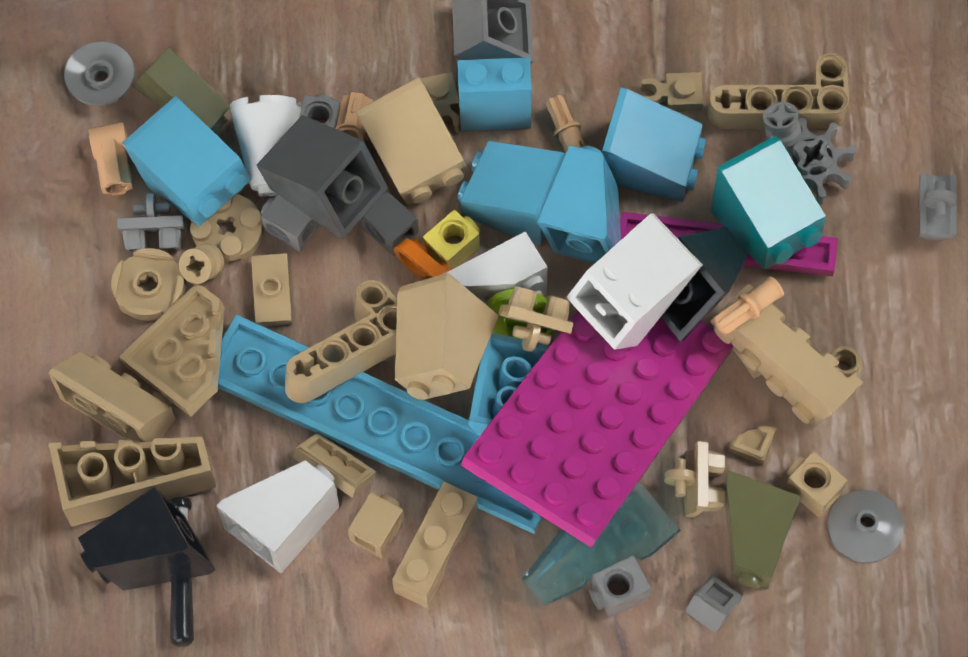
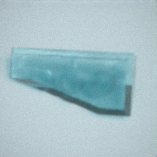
[521,482,681,606]

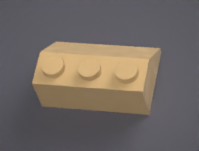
[48,352,176,442]

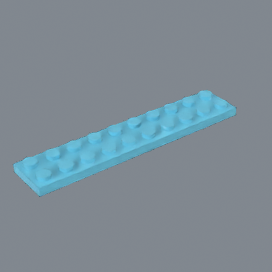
[218,314,543,534]

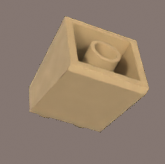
[356,77,470,205]
[395,273,499,400]

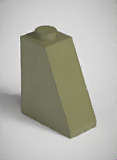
[132,47,230,133]
[724,471,801,589]

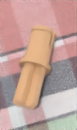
[546,95,586,154]
[714,276,784,335]

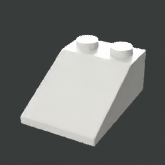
[445,232,547,303]

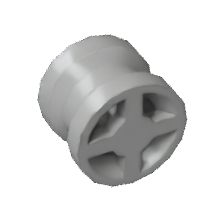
[763,102,802,147]

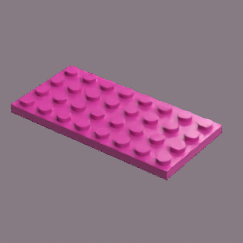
[461,310,734,548]

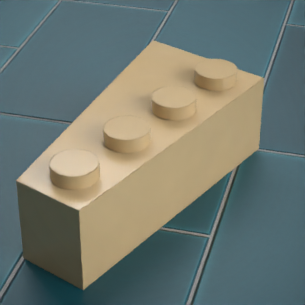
[710,284,864,427]
[48,436,217,527]

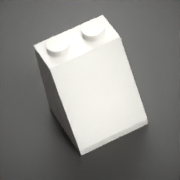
[216,460,340,574]

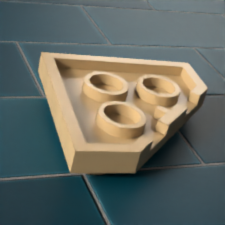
[119,284,225,417]

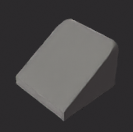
[686,575,743,633]

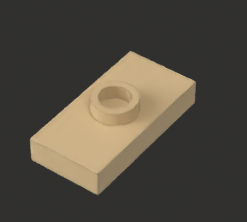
[251,253,293,327]
[293,433,376,497]

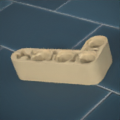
[707,53,849,129]
[285,280,397,403]

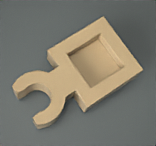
[420,72,460,133]
[641,72,704,111]

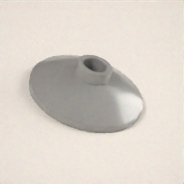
[64,41,135,106]
[827,490,903,563]

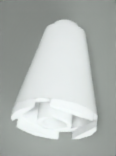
[230,95,302,197]

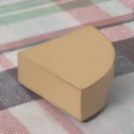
[728,426,777,465]

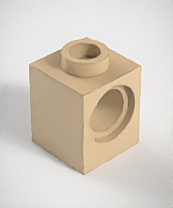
[786,451,848,518]
[348,492,405,559]

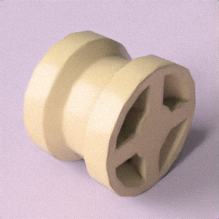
[179,243,224,284]

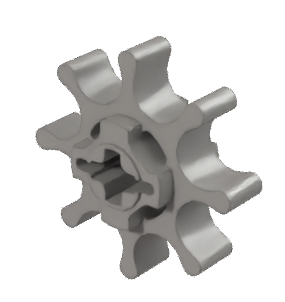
[785,117,856,205]

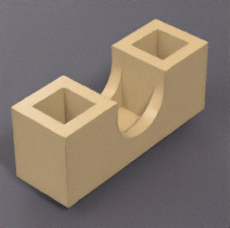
[392,481,478,608]

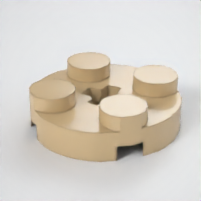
[190,194,263,264]
[111,248,186,321]

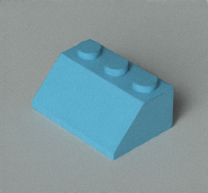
[468,332,549,436]

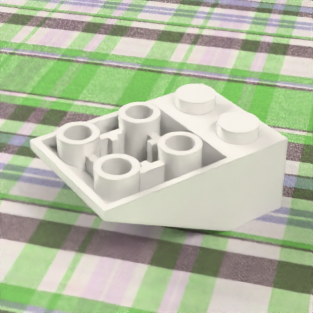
[566,213,702,350]

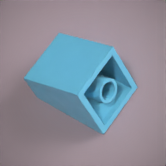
[458,57,532,131]
[602,88,707,202]
[122,96,251,226]
[457,141,566,246]
[537,145,621,264]

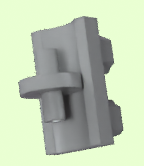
[919,173,957,241]
[117,193,187,252]

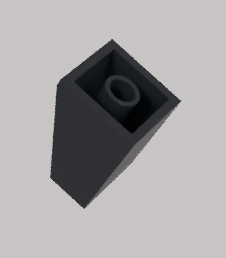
[661,227,749,342]
[78,487,215,591]

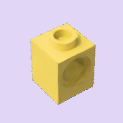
[423,209,480,269]

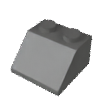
[452,0,534,64]

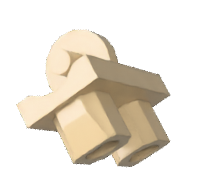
[499,287,574,352]
[664,441,725,518]

